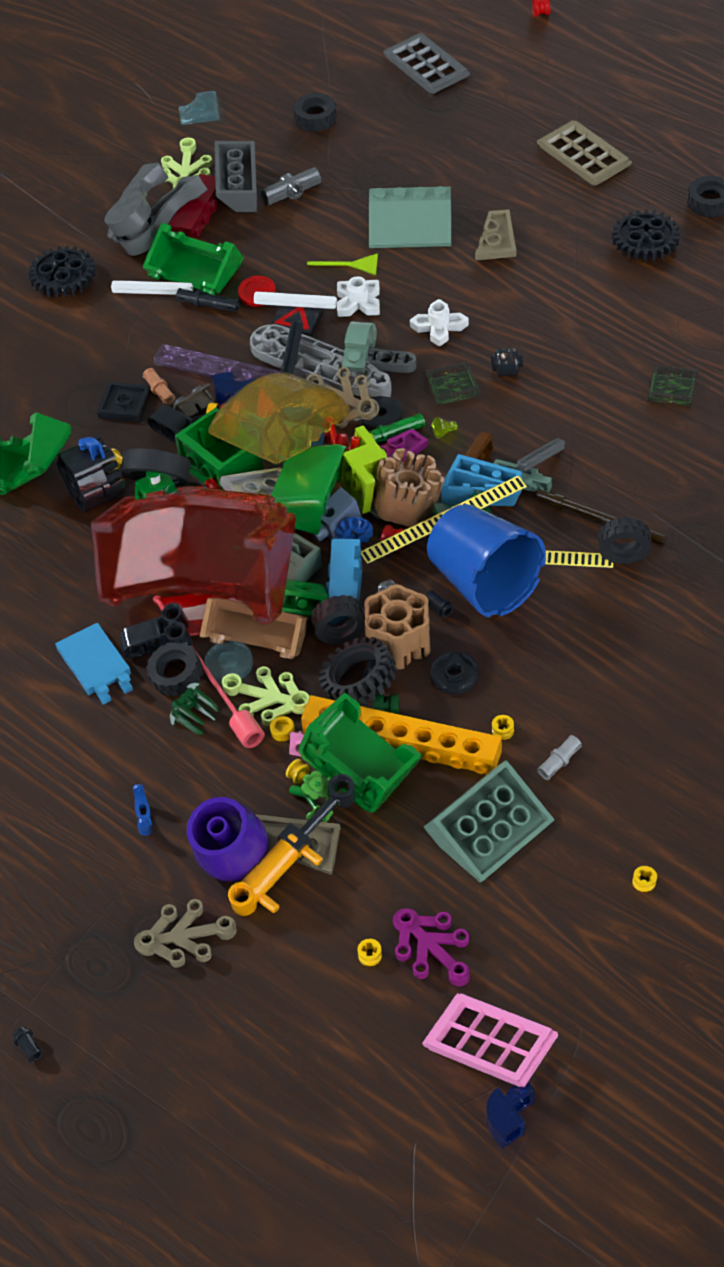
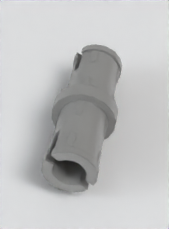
[537,735,582,780]

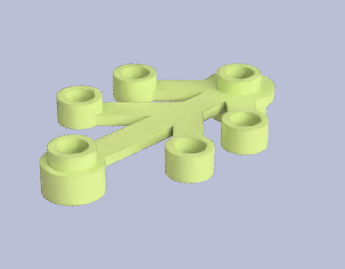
[161,138,213,189]
[222,666,310,726]

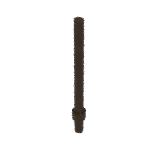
[536,490,666,544]

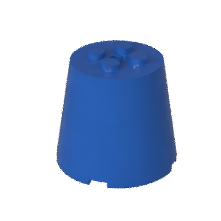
[427,504,546,617]

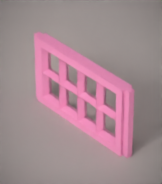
[422,993,559,1087]

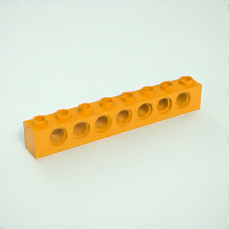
[301,695,502,774]

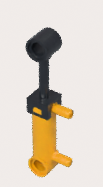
[228,774,356,916]

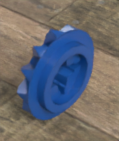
[336,517,373,545]

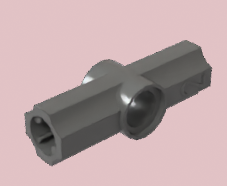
[260,167,321,206]

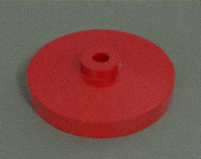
[238,276,276,307]

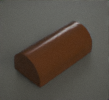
[464,432,494,462]

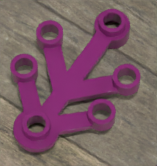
[393,908,470,986]

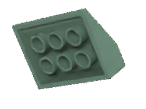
[369,186,451,248]
[424,760,554,883]

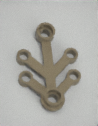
[305,367,379,428]
[134,899,237,967]

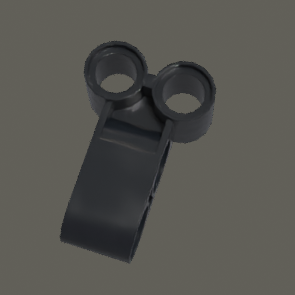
[147,405,202,451]
[120,603,193,658]

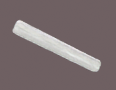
[111,280,193,295]
[254,292,337,309]

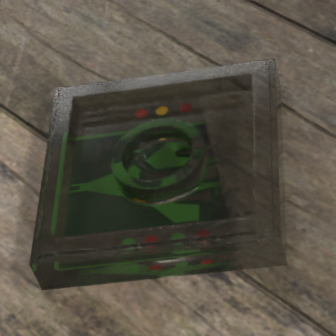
[425,361,479,406]
[647,364,698,406]

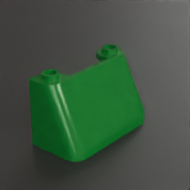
[143,223,244,295]
[0,412,72,495]
[263,444,347,535]
[299,693,422,813]

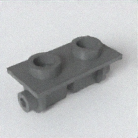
[173,383,217,418]

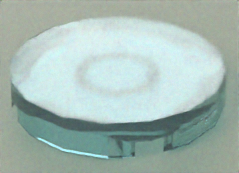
[205,641,253,683]

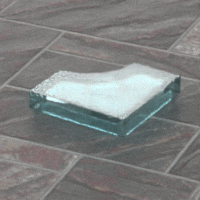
[179,91,219,125]

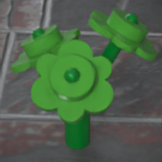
[289,771,338,823]

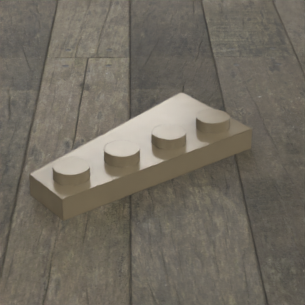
[255,814,341,875]

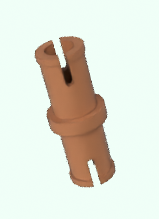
[143,368,176,406]

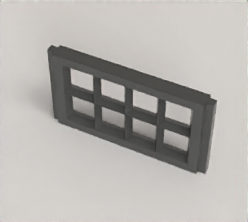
[383,33,470,94]

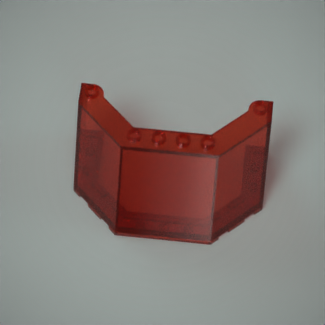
[91,486,296,625]

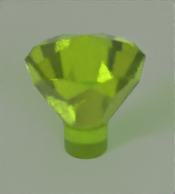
[432,417,457,438]

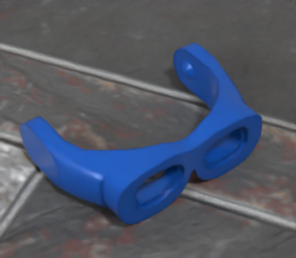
[133,784,153,836]

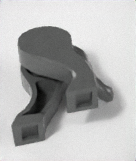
[104,162,208,256]

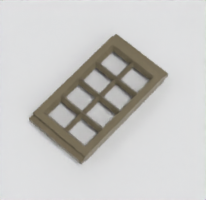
[537,120,632,186]

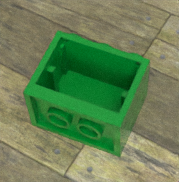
[175,408,264,501]

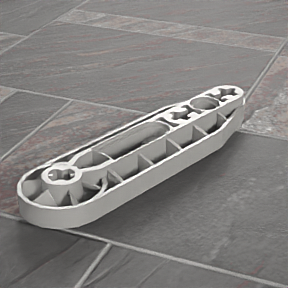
[250,324,392,398]

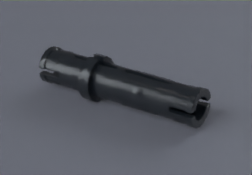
[176,288,240,313]

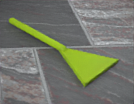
[307,253,378,276]

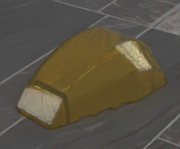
[209,372,350,464]

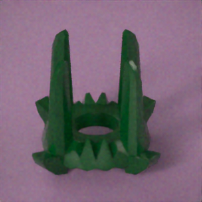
[170,682,218,735]

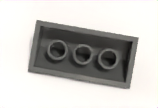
[215,141,257,212]

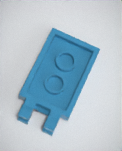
[55,623,133,705]

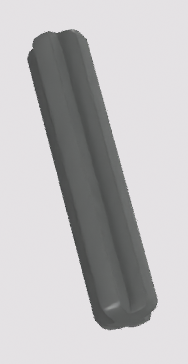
[517,438,565,472]

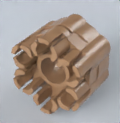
[372,448,445,527]
[364,585,430,669]

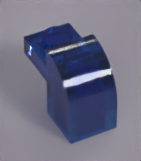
[211,371,260,410]
[486,1082,534,1149]

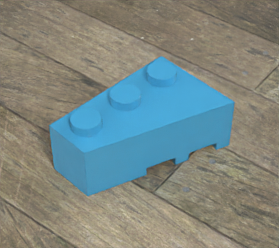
[441,454,522,506]
[326,539,363,624]

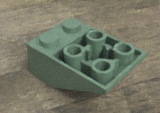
[241,527,322,609]

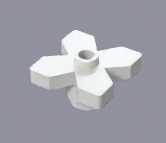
[337,277,380,317]
[410,299,469,346]

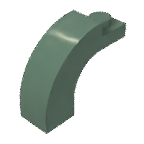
[342,322,377,372]

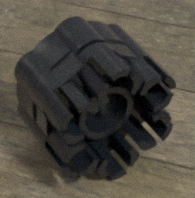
[56,435,126,513]

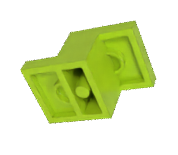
[339,426,387,515]

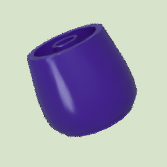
[187,797,269,882]

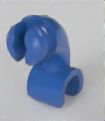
[78,437,105,461]

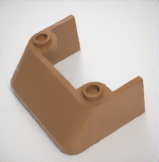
[200,598,310,659]

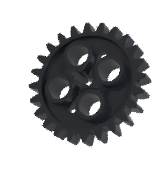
[612,209,680,262]
[28,245,96,298]

